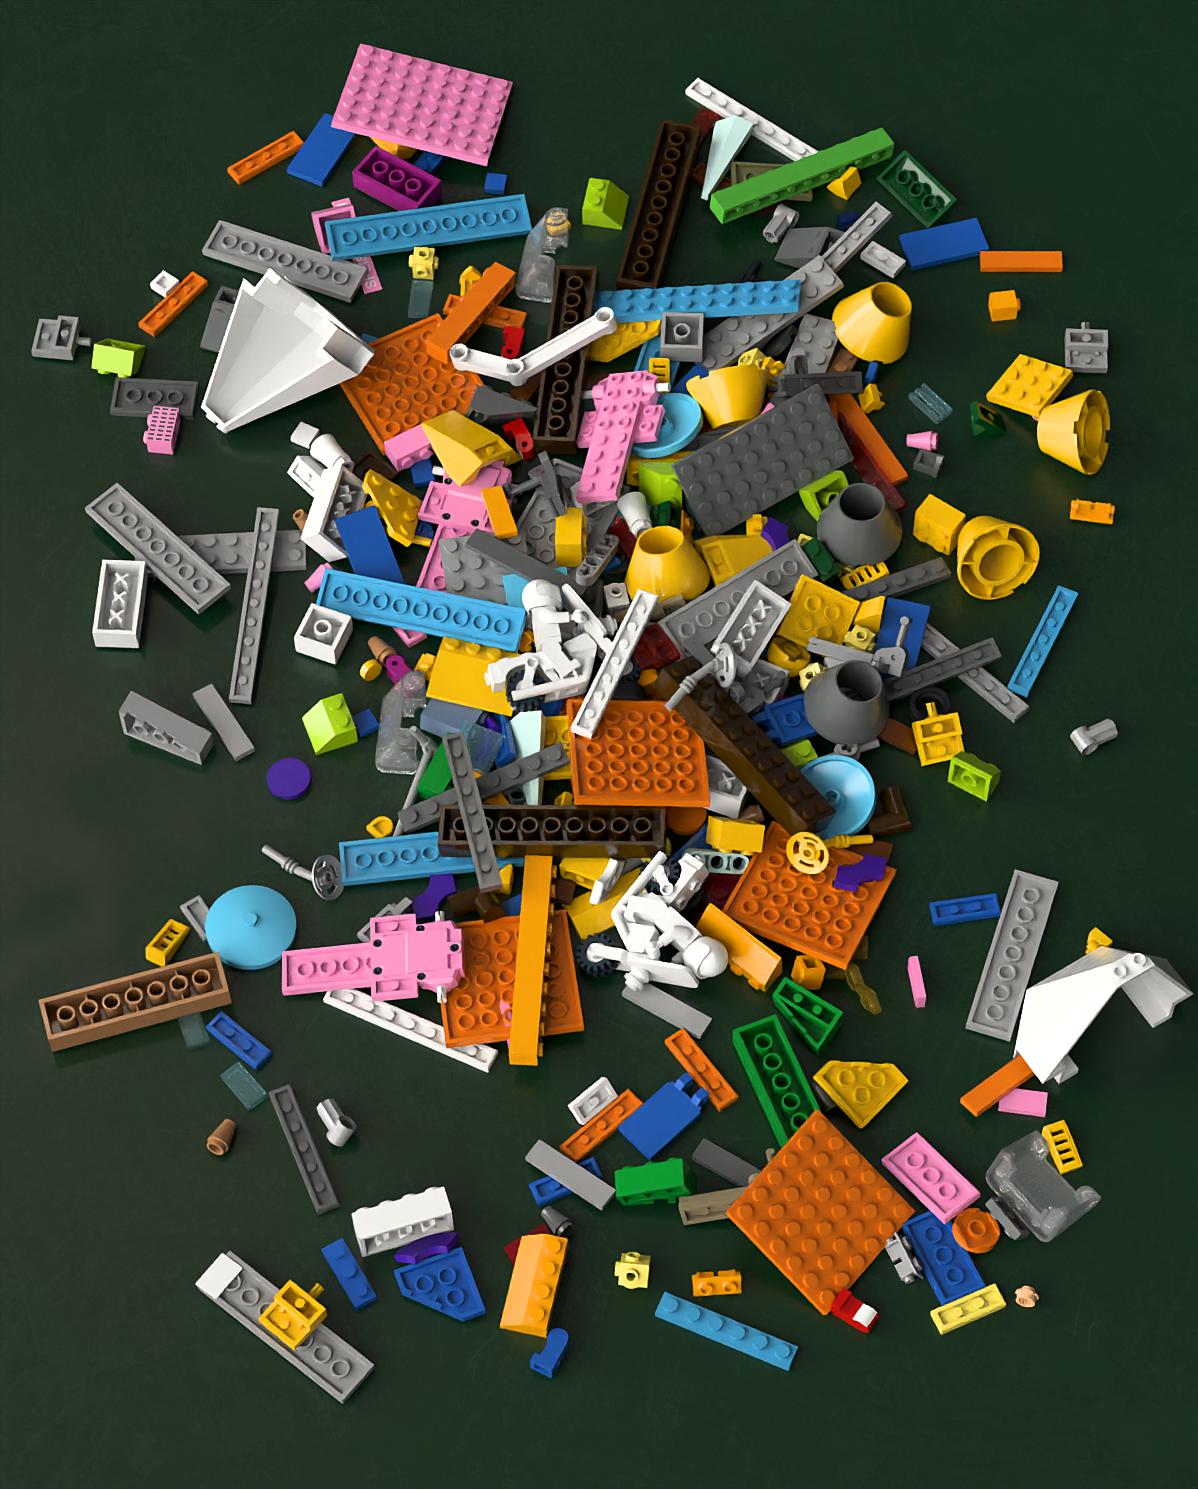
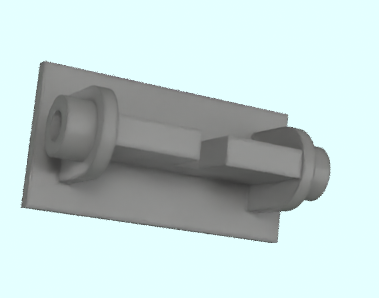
[885,1232,924,1284]

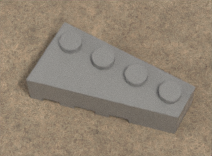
[119,691,214,765]

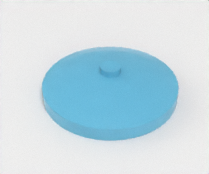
[631,393,703,458]
[800,755,877,840]
[205,885,297,970]

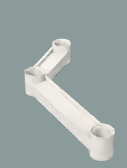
[449,307,617,386]

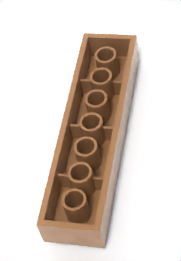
[39,952,232,1052]

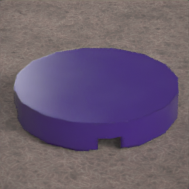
[266,758,311,800]

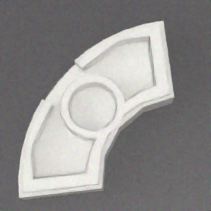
[589,858,625,905]

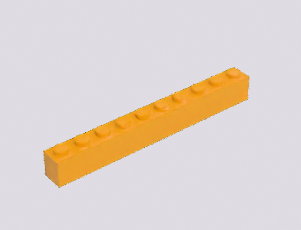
[509,855,557,1066]

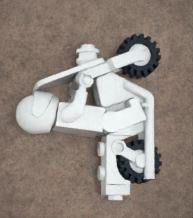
[484,579,642,712]
[576,851,728,991]

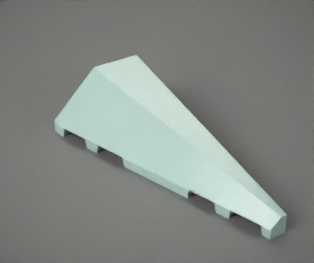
[701,115,754,200]
[510,711,547,805]

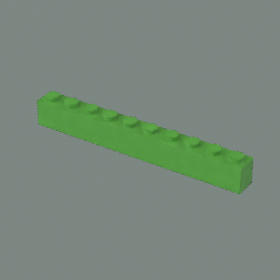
[710,128,895,224]

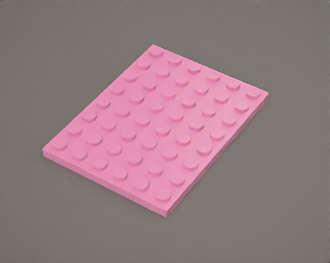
[331,44,513,166]

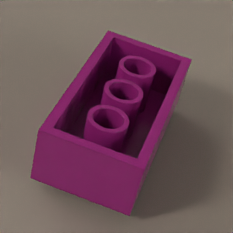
[352,146,442,211]

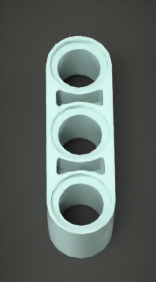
[681,848,749,874]

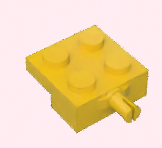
[912,702,965,766]
[258,1280,327,1351]

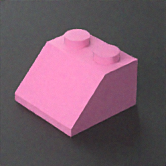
[311,204,356,254]

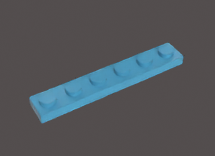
[1007,585,1078,697]
[655,1292,798,1371]

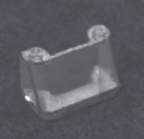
[515,207,569,303]
[375,671,427,775]
[986,1130,1101,1242]

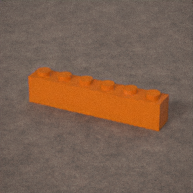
[425,262,516,364]

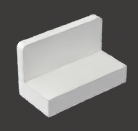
[287,456,326,497]

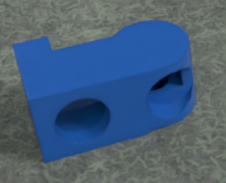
[530,1328,569,1378]

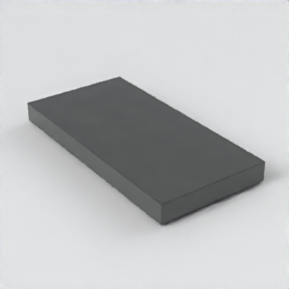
[110,377,199,420]

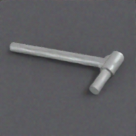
[392,726,439,837]

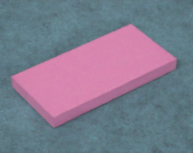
[881,1132,980,1224]

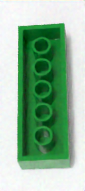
[732,1014,822,1148]

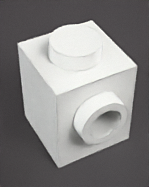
[604,583,630,616]

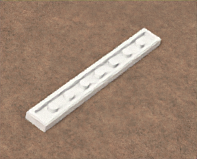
[686,78,818,161]
[571,589,659,739]
[323,988,498,1073]

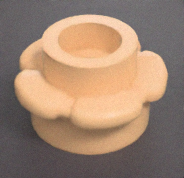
[1015,1286,1039,1307]

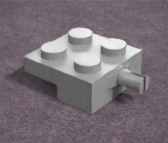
[31,315,91,360]
[1064,322,1108,373]

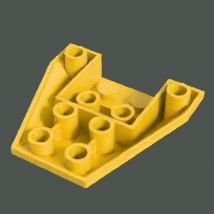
[421,410,522,487]
[693,535,773,587]

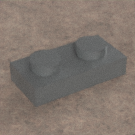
[985,1197,1031,1240]

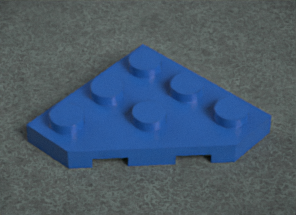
[394,1247,486,1321]

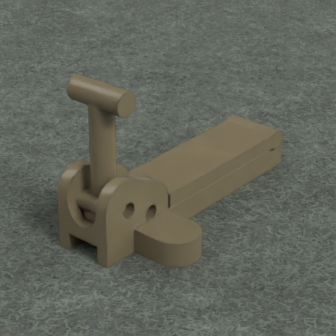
[679,1148,776,1225]

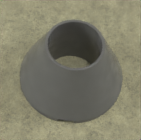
[817,483,902,567]
[803,660,890,745]

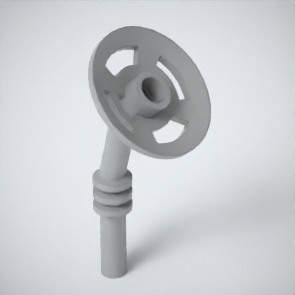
[664,643,736,711]
[262,844,344,900]

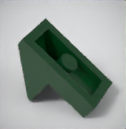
[970,401,1006,437]

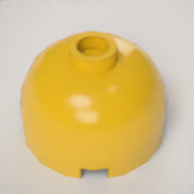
[767,637,811,677]

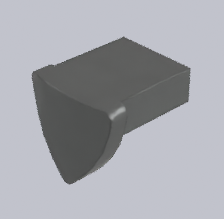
[913,449,945,478]

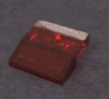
[632,623,680,670]

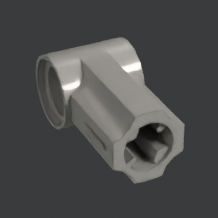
[763,204,799,243]
[1070,719,1118,755]
[317,1099,357,1147]

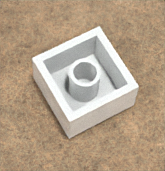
[294,603,353,665]

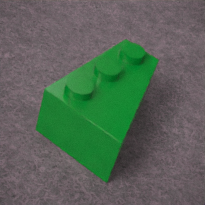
[772,977,844,1058]
[615,1157,698,1205]

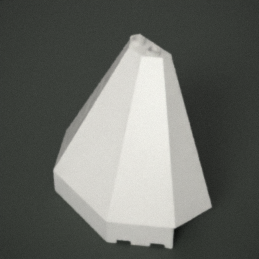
[201,268,375,434]
[1013,946,1193,1084]

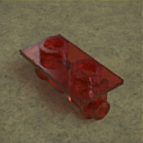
[608,516,637,560]

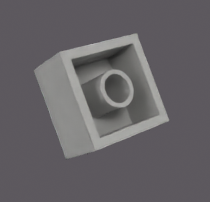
[660,312,704,362]

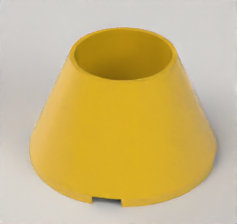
[832,282,912,364]
[686,364,769,430]
[1037,390,1110,475]
[957,516,1040,600]
[624,526,710,603]

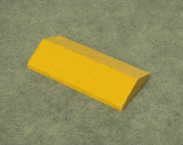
[561,867,645,941]

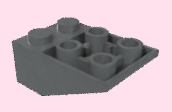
[775,227,845,268]
[200,286,239,353]
[465,385,537,426]

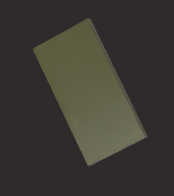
[730,161,813,201]

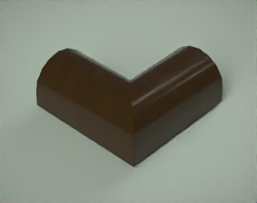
[865,786,913,839]
[447,885,505,924]

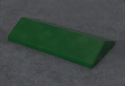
[876,150,958,228]

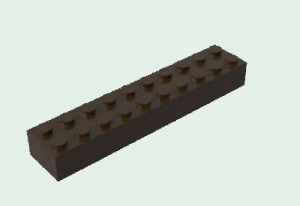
[616,119,701,291]
[532,265,600,454]
[653,656,837,843]
[438,805,668,858]

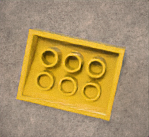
[426,636,521,717]

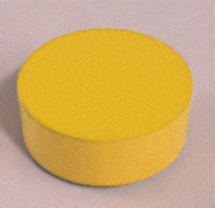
[360,659,382,681]

